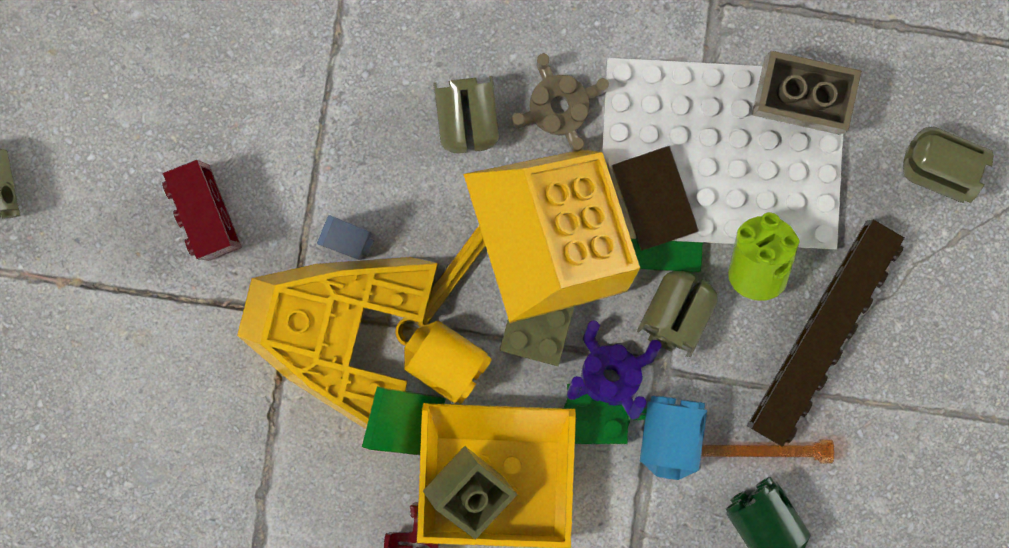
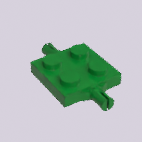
[546,384,647,444]

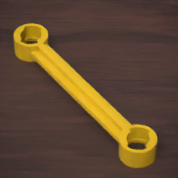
[395,225,485,346]

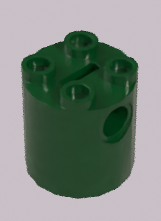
[726,477,811,548]

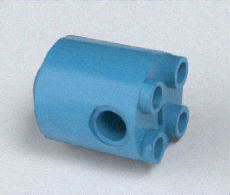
[640,396,707,480]

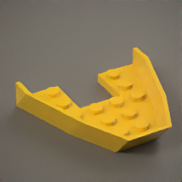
[237,257,439,429]

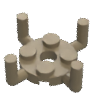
[512,53,609,151]

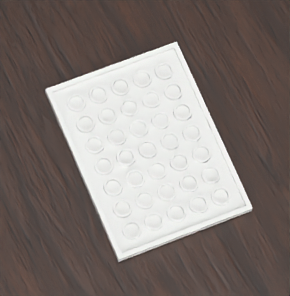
[602,58,843,250]

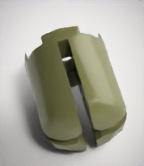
[433,76,499,154]
[903,126,994,203]
[637,271,718,357]

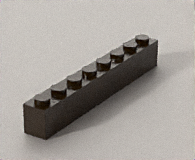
[747,219,905,447]

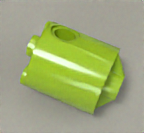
[728,212,800,301]

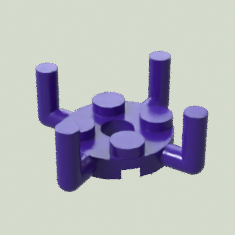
[567,320,661,419]

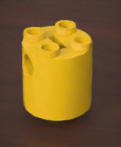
[404,320,492,405]

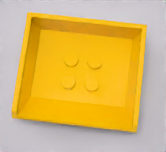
[463,150,640,323]
[417,403,576,548]

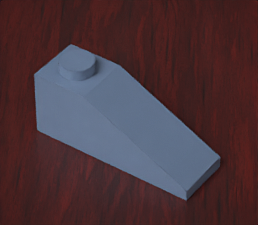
[317,215,374,260]

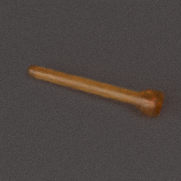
[701,439,834,464]

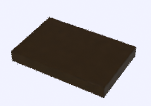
[612,146,699,251]

